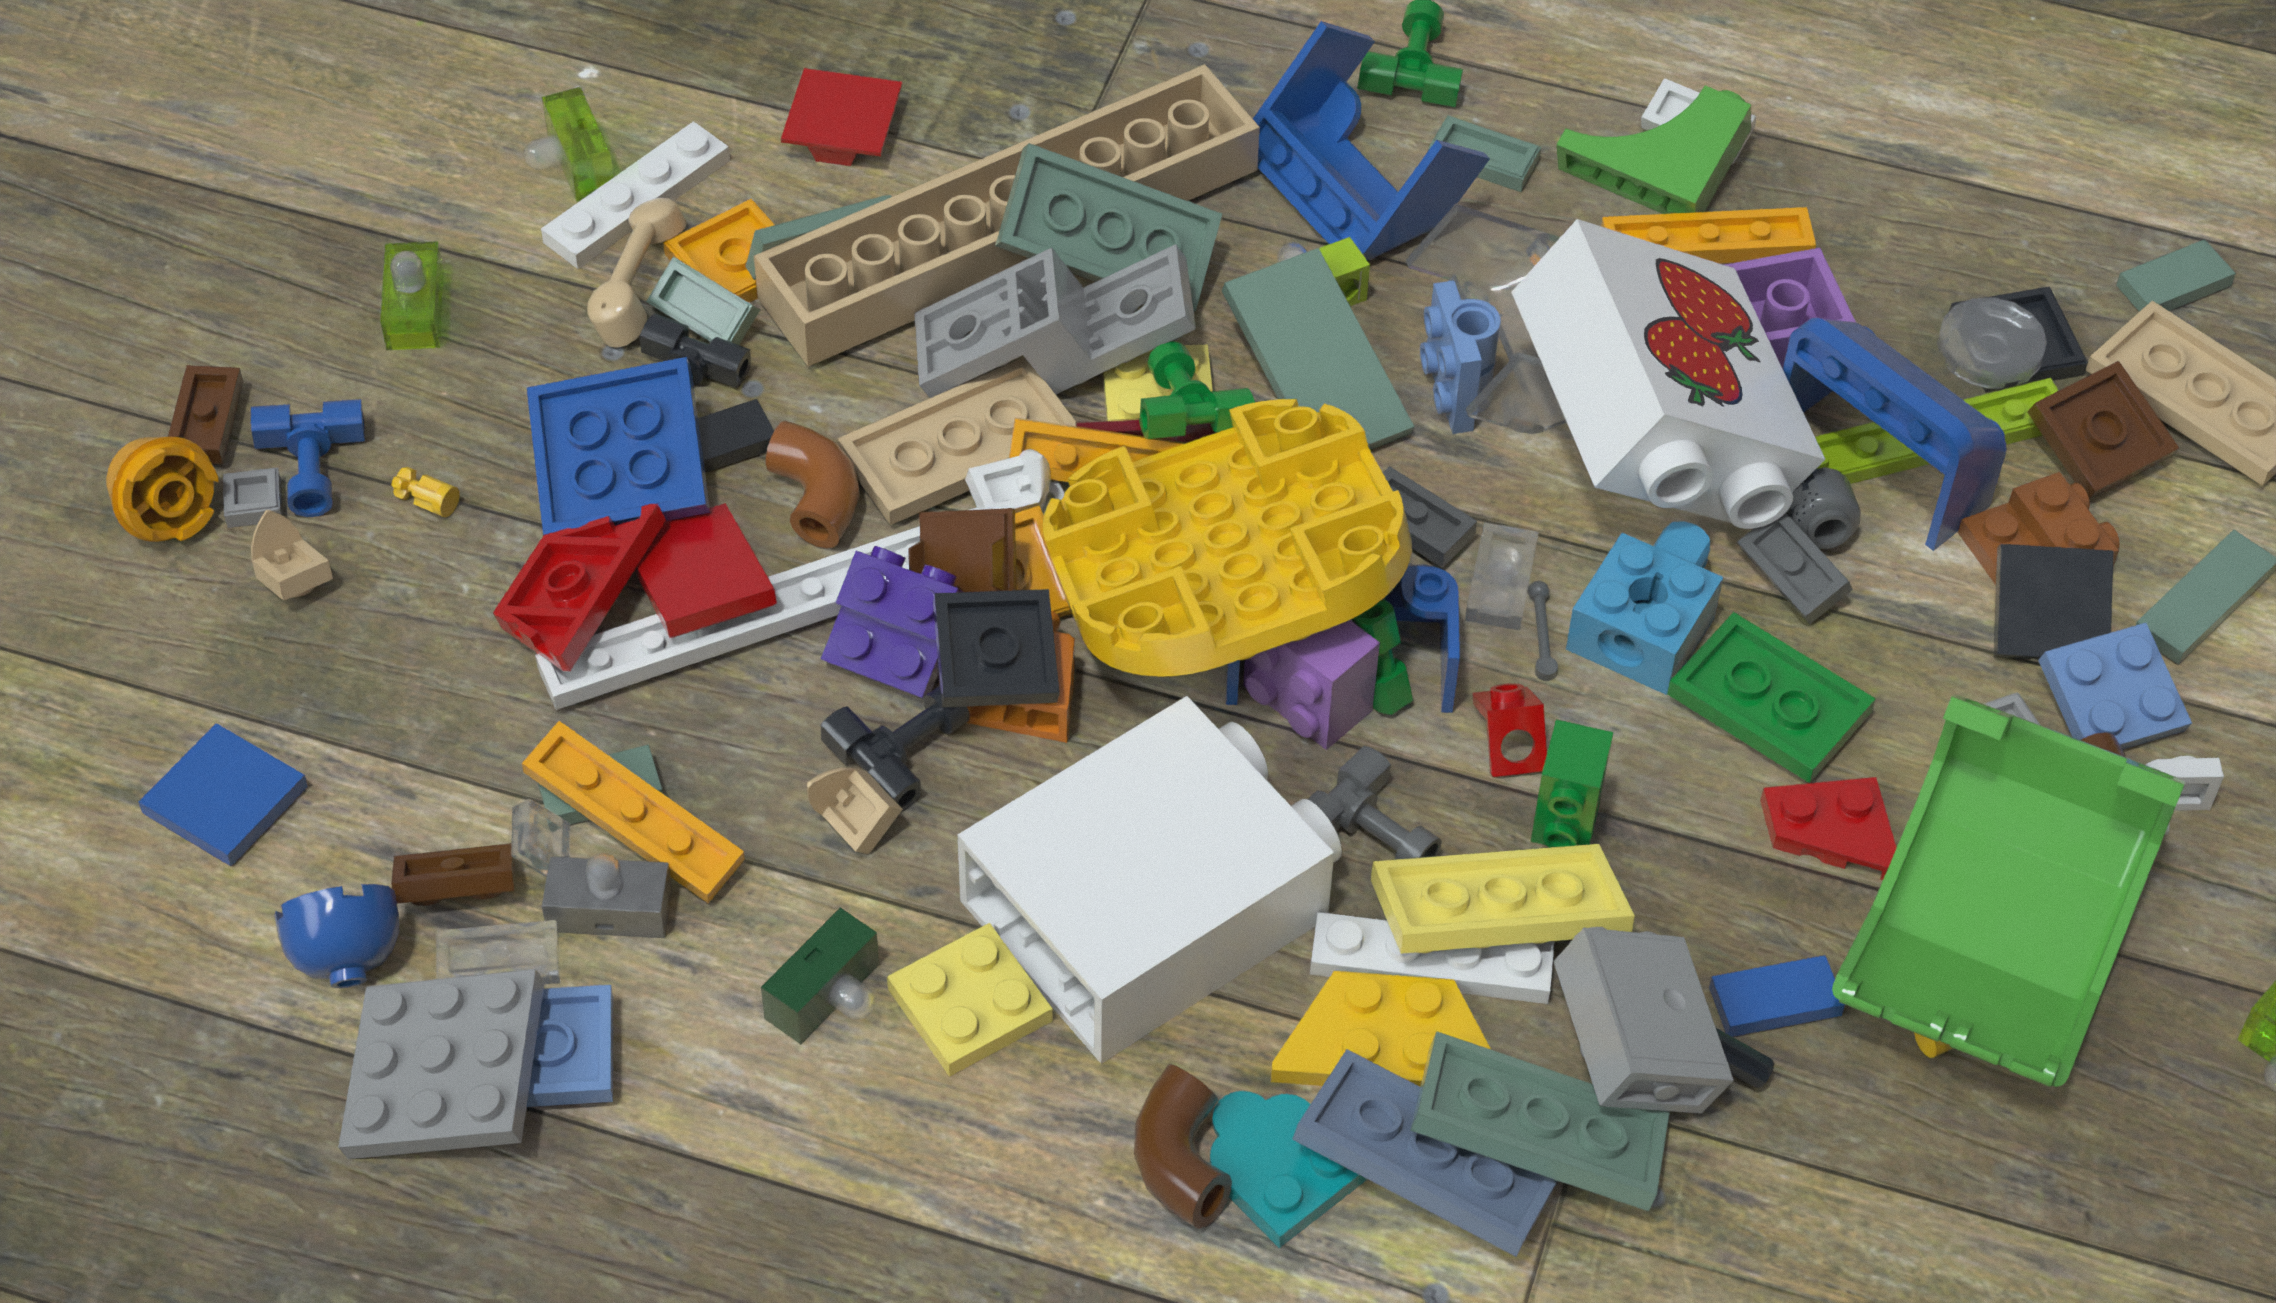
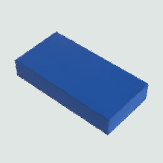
[1709,955,1845,1037]

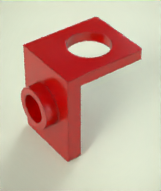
[1472,683,1547,777]

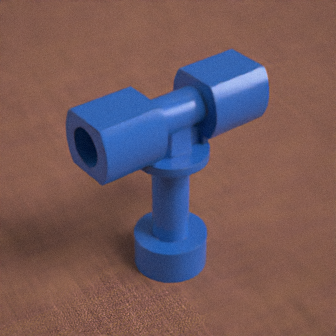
[251,399,365,517]

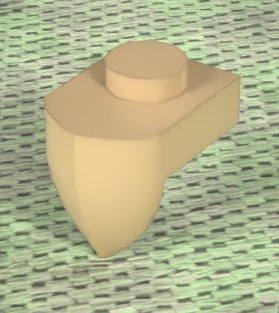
[251,510,333,601]
[807,767,903,854]

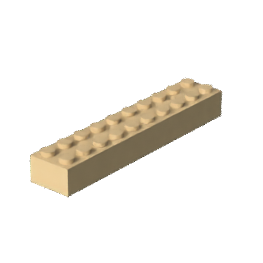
[754,64,1260,367]

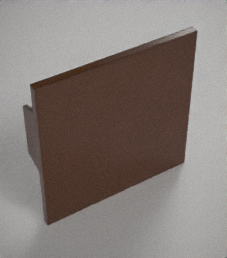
[908,508,1017,592]

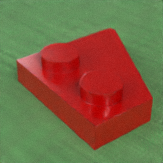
[1760,777,1897,880]

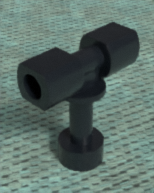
[640,314,751,388]
[821,686,970,813]

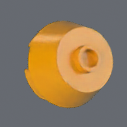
[106,437,219,542]

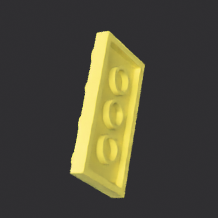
[1371,844,1635,954]

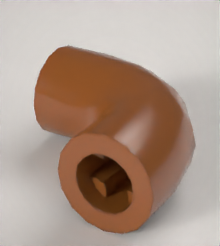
[766,420,860,548]

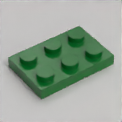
[1667,612,1876,783]

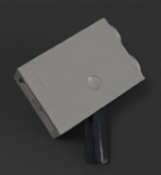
[1554,927,1775,1113]

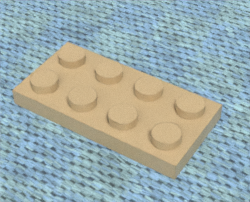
[2086,301,2276,486]
[837,357,1076,525]

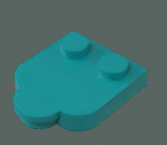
[1209,1091,1368,1248]

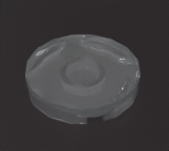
[1937,297,2047,389]

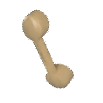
[587,198,687,348]

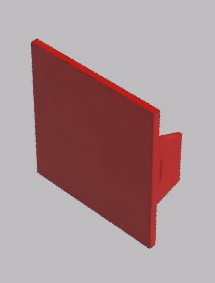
[781,68,903,166]

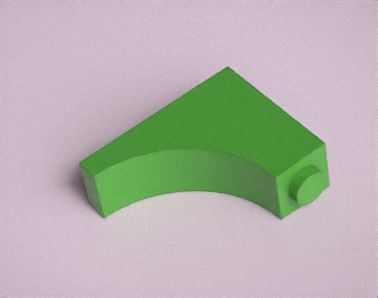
[1556,85,1751,214]

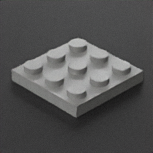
[338,969,545,1159]

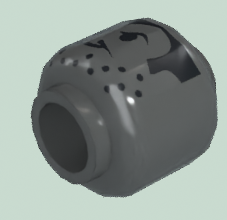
[1786,467,1861,549]

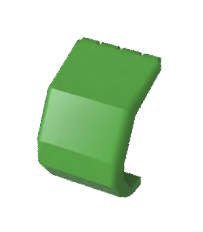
[1832,695,2185,1087]

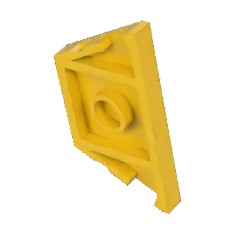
[1271,971,1491,1087]

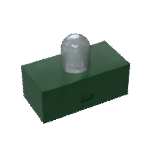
[761,907,879,1045]

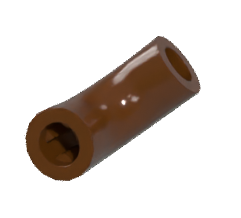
[1134,1064,1232,1229]

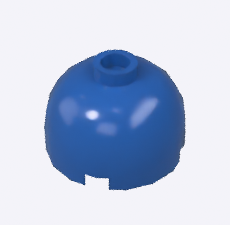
[274,884,399,988]

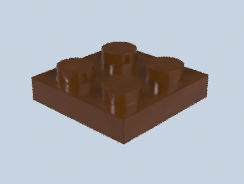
[2027,361,2179,499]

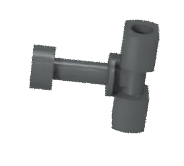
[1307,746,1442,860]

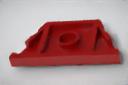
[493,504,666,671]

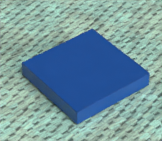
[138,723,308,866]

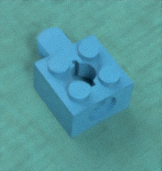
[1566,521,1723,695]

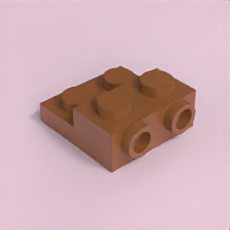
[1958,472,2120,585]

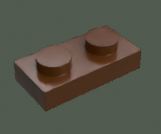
[168,365,244,464]
[391,843,515,906]

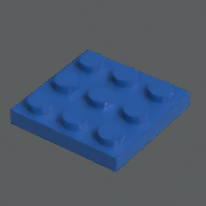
[527,357,710,535]

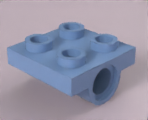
[1420,280,1501,434]

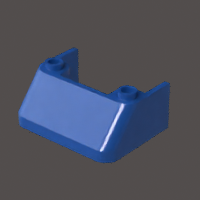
[1253,21,1490,261]
[1783,318,2007,551]
[1226,564,1460,713]

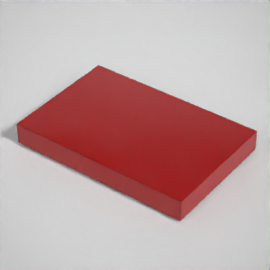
[634,503,777,638]

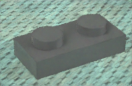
[1383,466,1477,568]
[1737,513,1853,625]

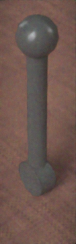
[1528,580,1558,681]

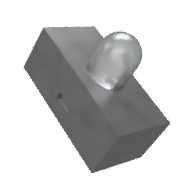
[542,853,672,938]

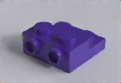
[821,546,963,699]

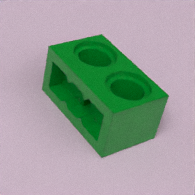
[1530,719,1614,848]

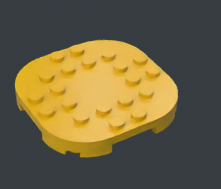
[1043,399,1412,677]

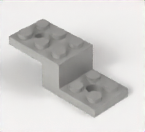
[915,244,1196,398]

